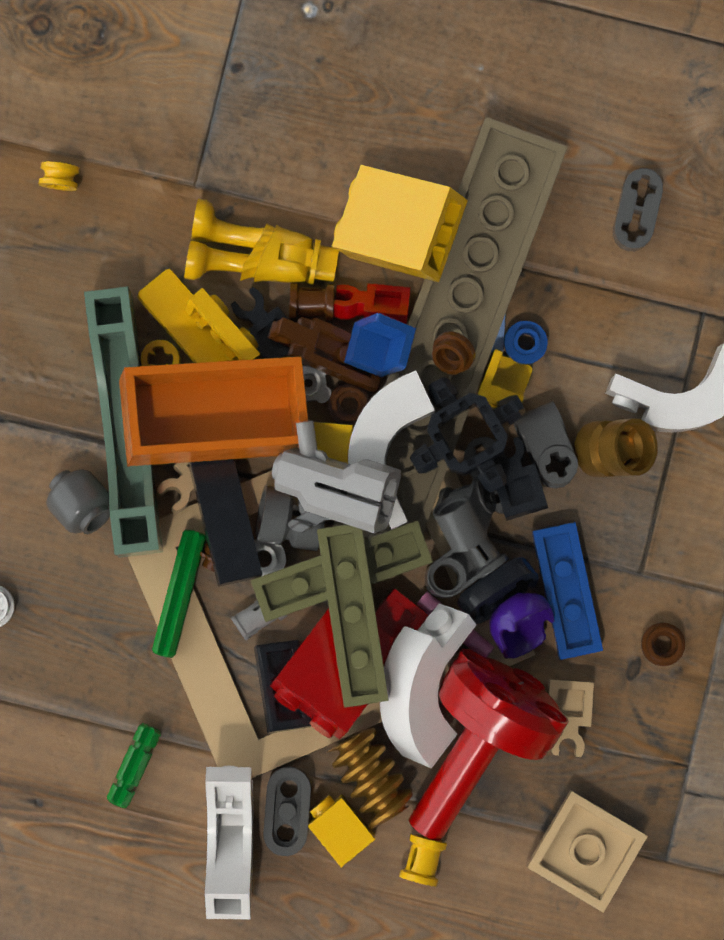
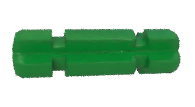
[107,723,161,808]

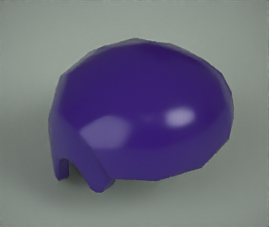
[490,593,555,659]

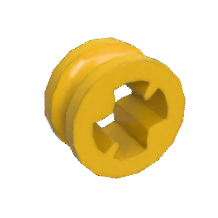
[38,161,80,191]
[140,340,181,366]

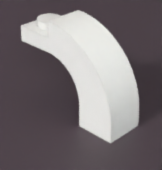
[605,343,724,433]
[348,370,435,530]
[380,603,476,769]
[205,765,254,919]

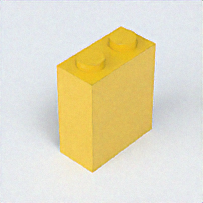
[332,165,468,283]

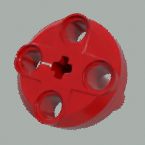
[408,649,569,841]

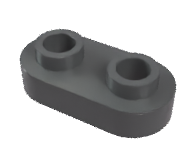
[263,766,311,856]

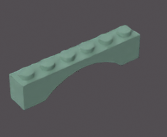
[84,286,163,558]

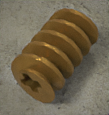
[326,728,413,829]

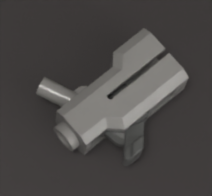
[272,420,401,533]

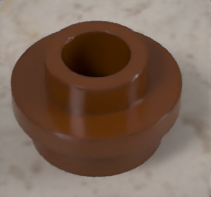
[432,331,476,375]
[328,384,371,427]
[641,622,685,666]

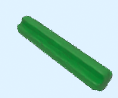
[152,529,206,658]

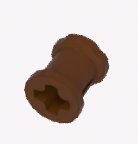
[289,283,334,323]

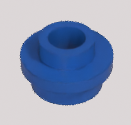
[504,321,548,365]

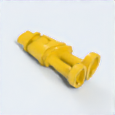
[184,198,339,285]

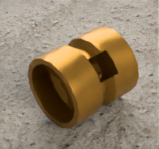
[574,418,658,477]

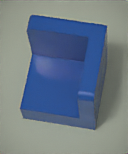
[344,313,416,377]

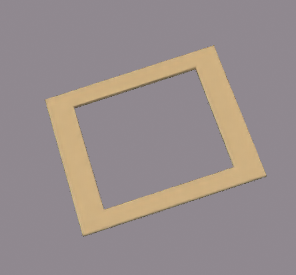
[128,468,535,778]

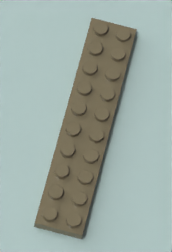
[332,117,568,539]

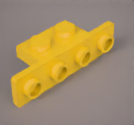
[137,269,260,363]

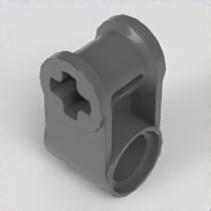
[514,401,578,489]
[433,477,496,553]
[424,536,509,598]

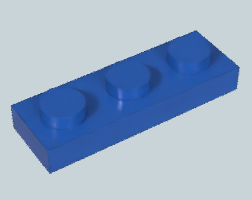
[532,522,603,660]

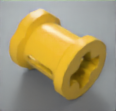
[399,833,447,887]

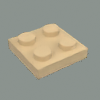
[526,790,648,913]

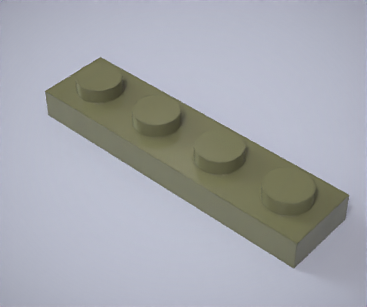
[250,521,433,622]
[317,525,389,708]

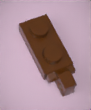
[268,317,382,393]

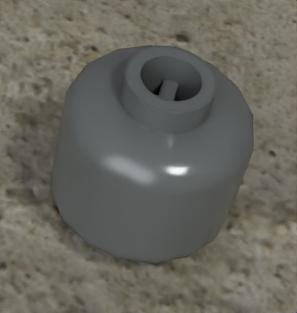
[46,469,110,535]

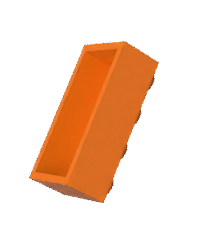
[119,357,308,467]

